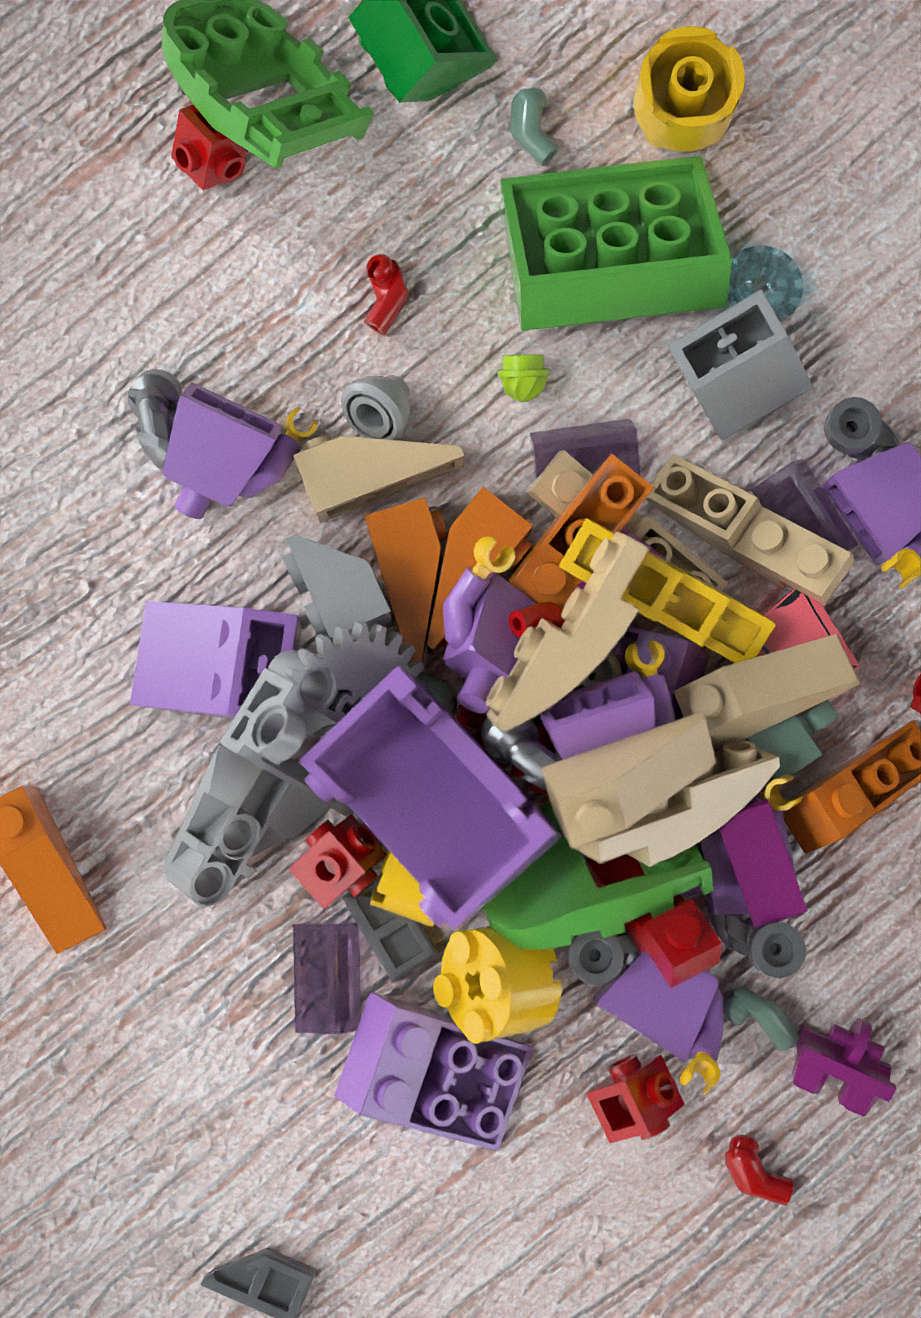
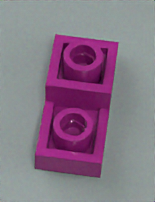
[719,799,808,929]

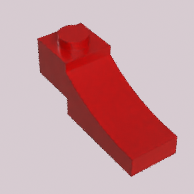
[585,854,723,988]

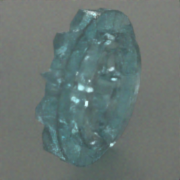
[727,245,803,322]

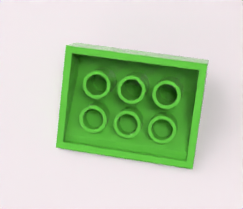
[500,156,732,331]

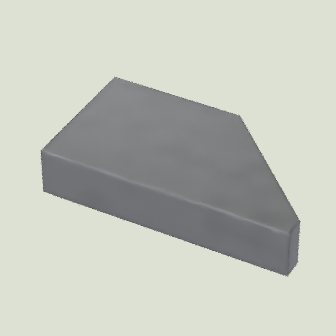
[342,892,439,983]
[201,1248,317,1318]

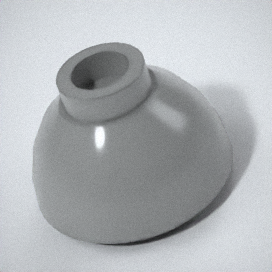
[341,375,410,441]

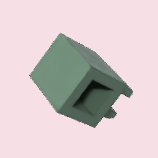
[742,700,839,785]

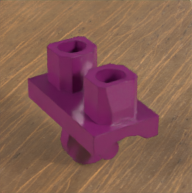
[792,1018,897,1117]

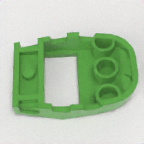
[162,0,374,168]
[483,802,714,950]

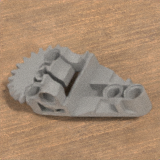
[164,621,428,907]

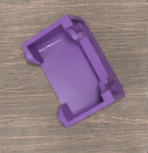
[299,665,564,930]

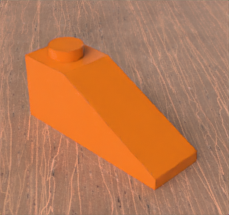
[364,497,448,663]
[0,785,107,954]

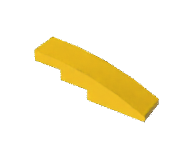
[559,518,776,663]

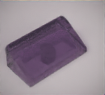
[529,419,640,480]
[751,458,858,551]
[293,923,361,1034]

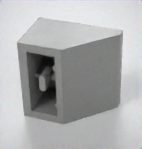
[667,289,814,441]
[282,534,394,643]

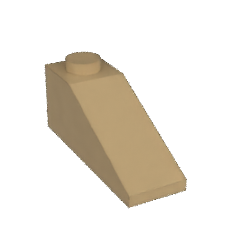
[293,435,464,523]
[673,634,861,753]
[541,712,716,848]

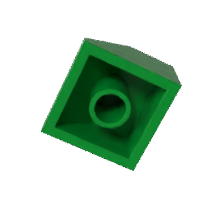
[348,0,498,103]

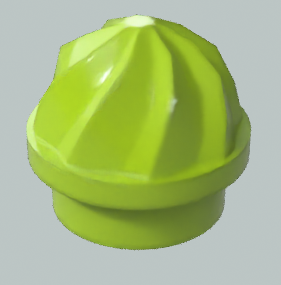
[497,354,549,402]

